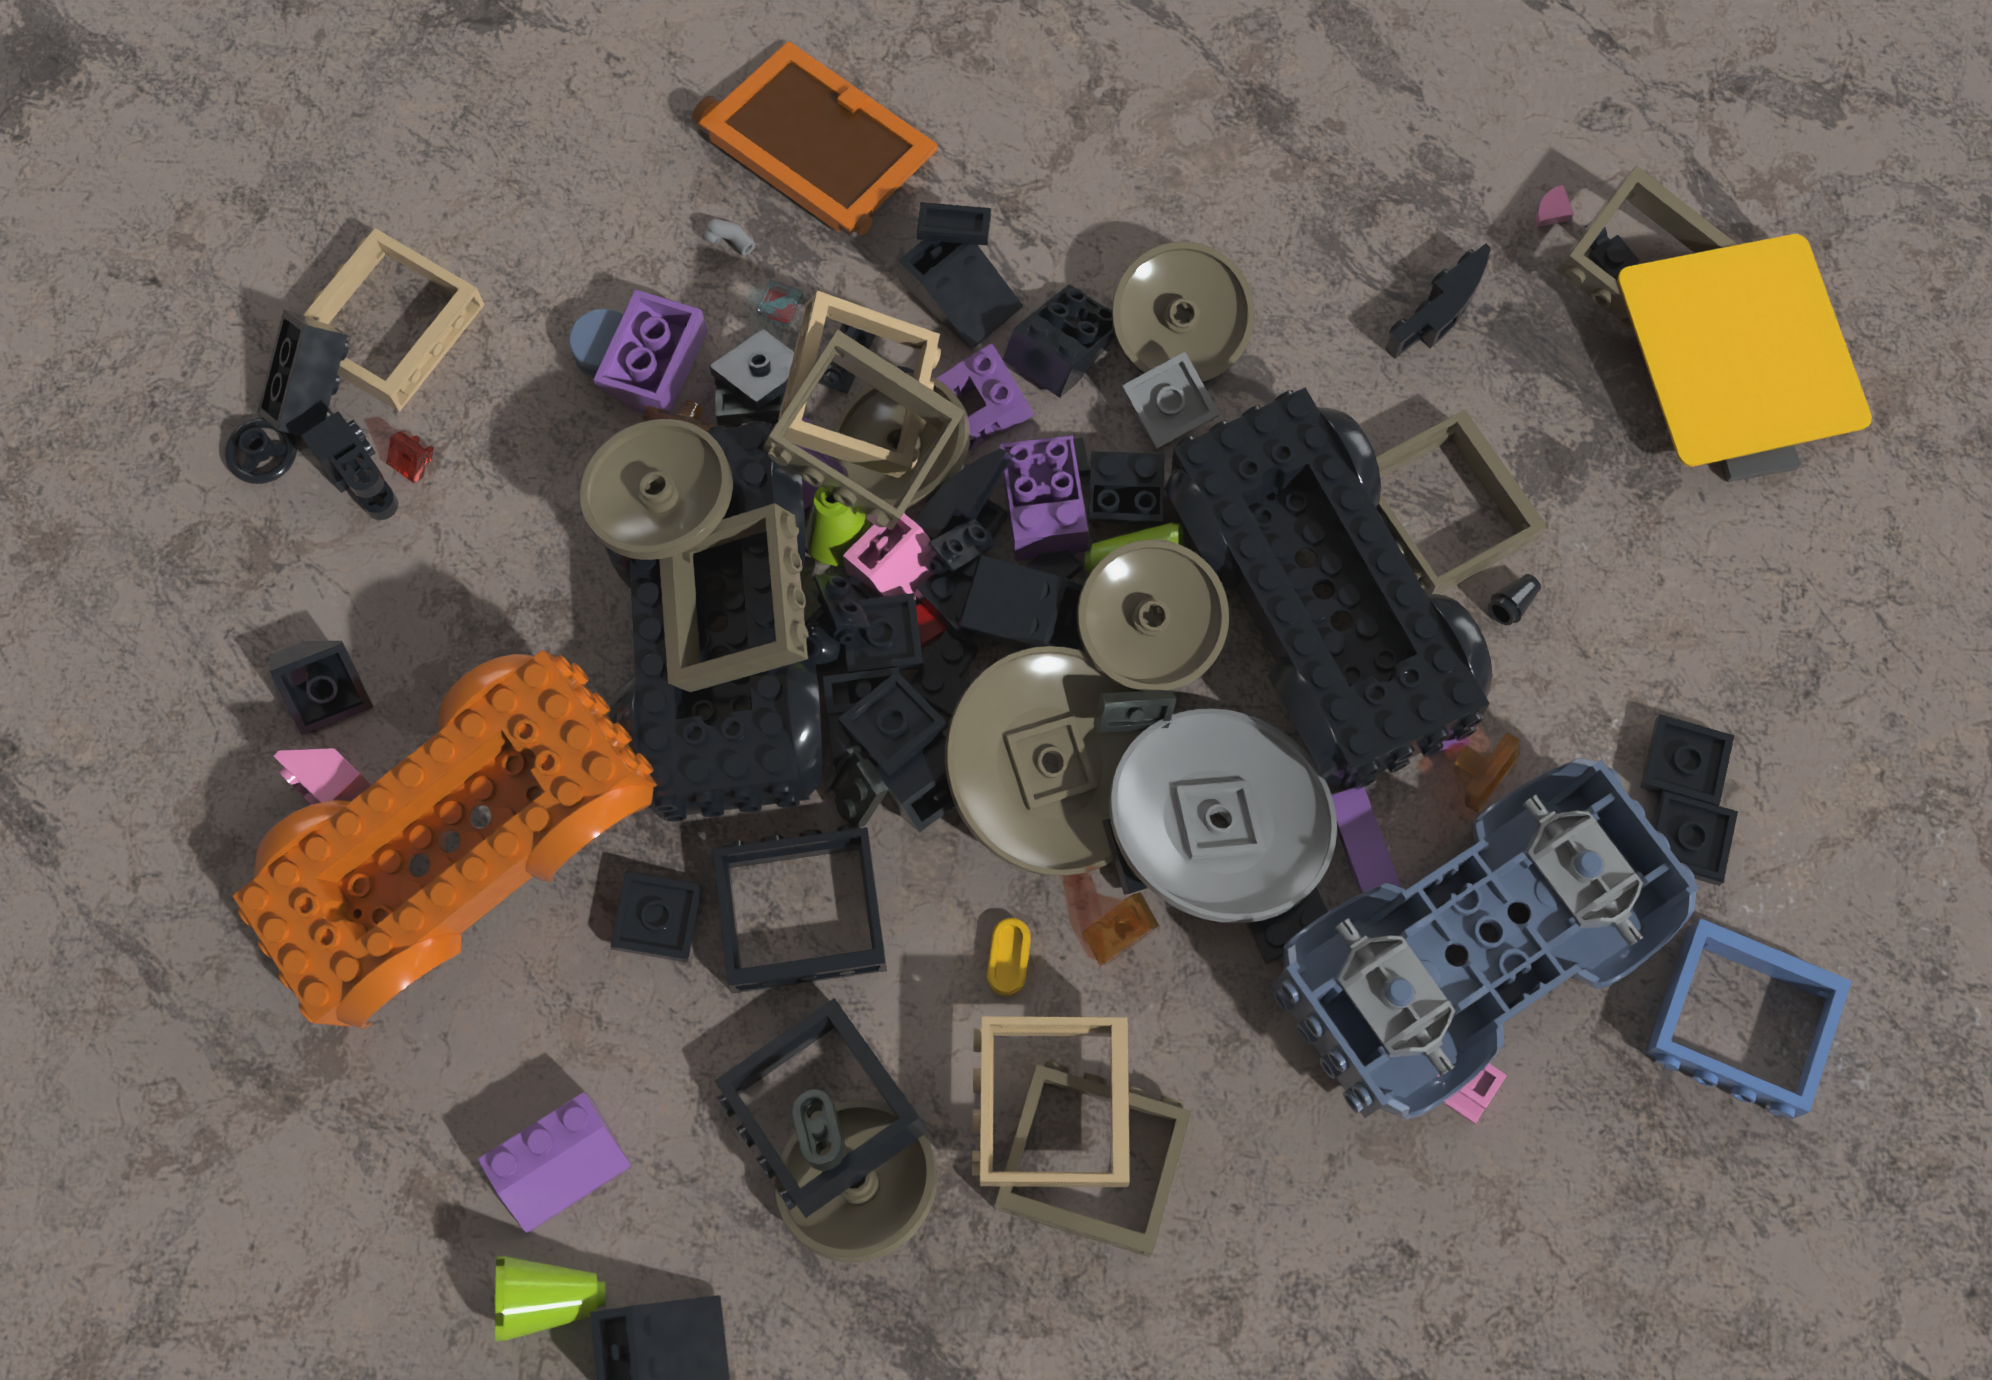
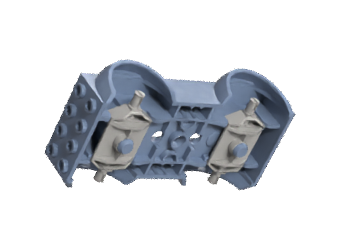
[1272,758,1700,1120]

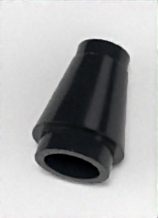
[1488,574,1541,625]

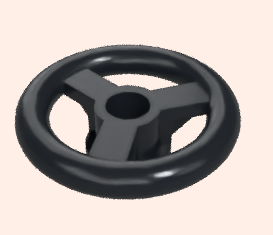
[224,418,297,484]

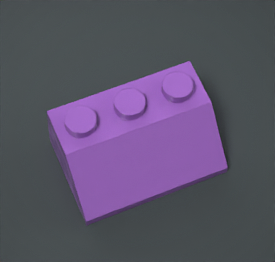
[593,289,708,419]
[478,1092,632,1233]

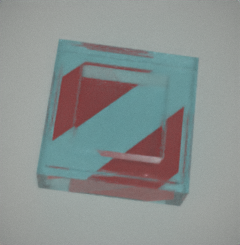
[756,280,803,325]

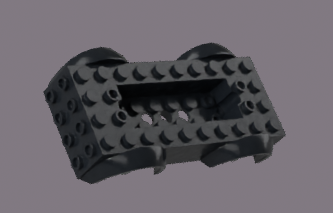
[1164,387,1493,790]
[605,421,822,822]

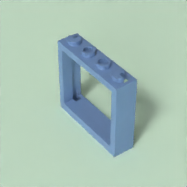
[1645,918,1852,1119]

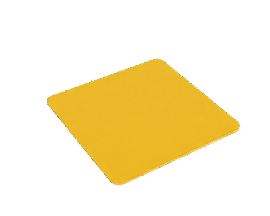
[1618,234,1872,467]

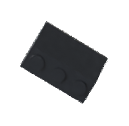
[257,309,349,435]

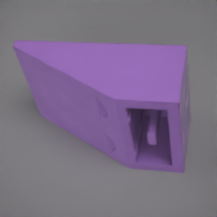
[1000,436,1088,561]

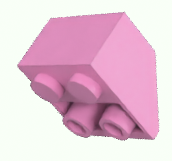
[843,504,934,602]
[273,748,371,805]

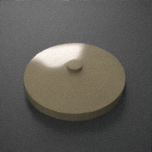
[1111,241,1255,383]
[830,373,970,510]
[580,419,733,560]
[1076,540,1229,691]
[775,1100,938,1263]

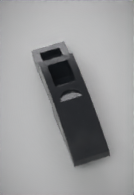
[1386,243,1491,359]

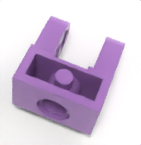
[936,343,1035,451]

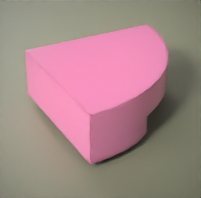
[1536,185,1574,227]

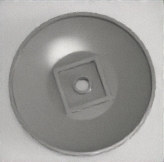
[1109,709,1337,923]

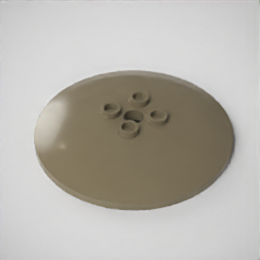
[945,646,1143,876]

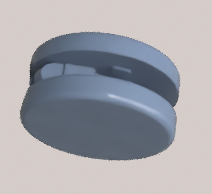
[569,309,623,378]

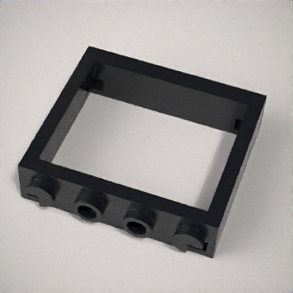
[713,824,887,994]
[715,998,927,1218]

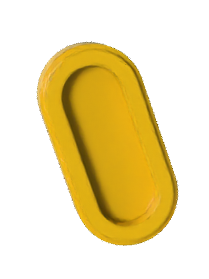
[987,918,1031,997]

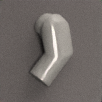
[703,219,756,255]

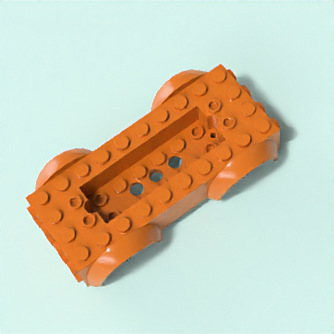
[232,650,657,1029]

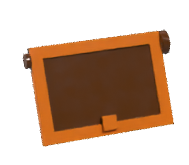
[691,41,938,236]

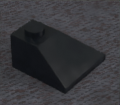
[269,641,373,735]

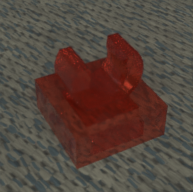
[386,431,434,483]

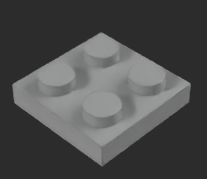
[1121,352,1220,451]

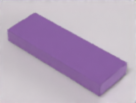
[1332,787,1401,894]

